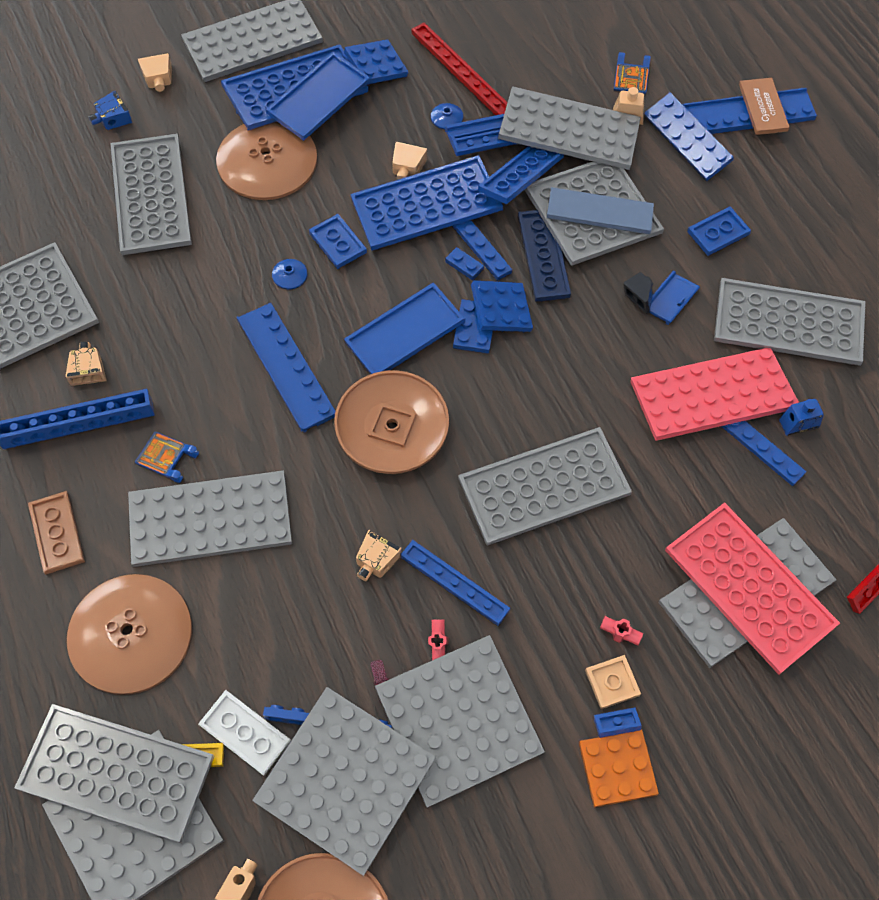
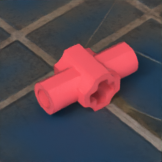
[600,616,643,646]
[428,620,449,660]

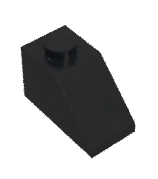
[623,272,653,314]

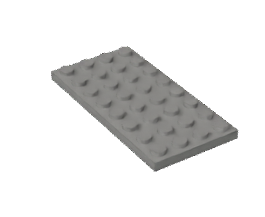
[181,0,323,82]
[498,86,641,170]
[110,134,192,255]
[714,278,865,366]
[458,427,632,546]
[128,470,292,567]
[658,518,836,668]
[14,704,214,843]

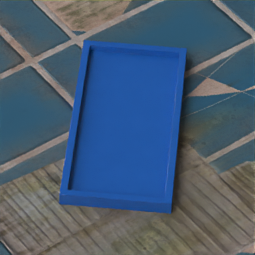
[266,52,370,141]
[344,282,465,374]

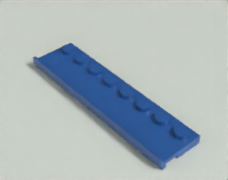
[682,88,817,134]
[445,114,518,156]
[236,303,336,433]

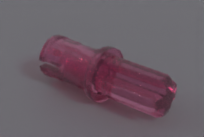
[370,660,389,703]

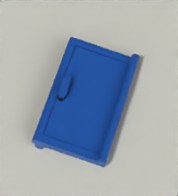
[650,271,700,325]

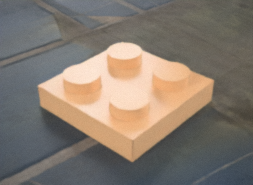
[585,655,641,709]

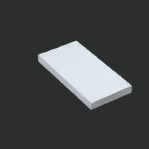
[198,690,292,776]

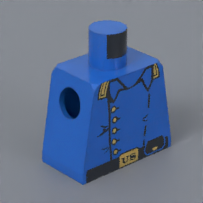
[88,91,132,130]
[779,399,824,436]

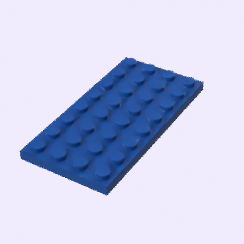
[221,45,368,130]
[350,155,503,250]

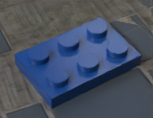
[687,206,751,256]
[309,214,367,269]
[453,299,493,353]

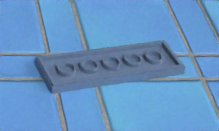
[547,187,654,234]

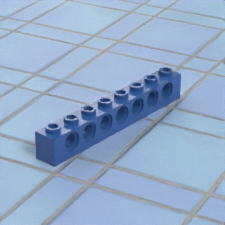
[0,389,155,449]

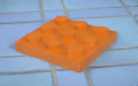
[579,729,659,808]

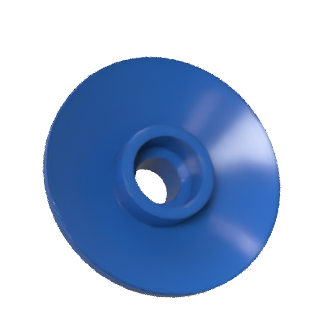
[431,103,463,129]
[272,259,307,289]

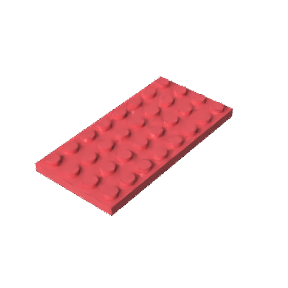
[630,348,799,441]
[665,502,840,675]

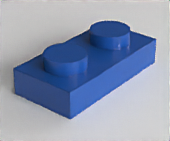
[445,247,484,281]
[594,708,642,738]

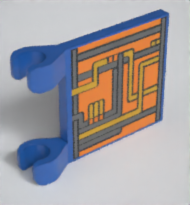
[614,52,651,95]
[135,432,199,483]

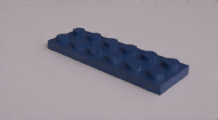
[518,210,571,302]

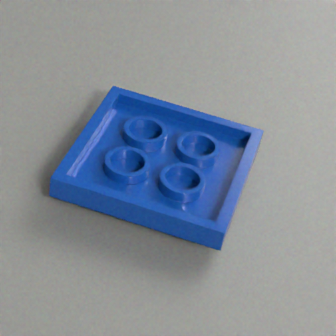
[344,39,408,84]
[471,280,533,332]

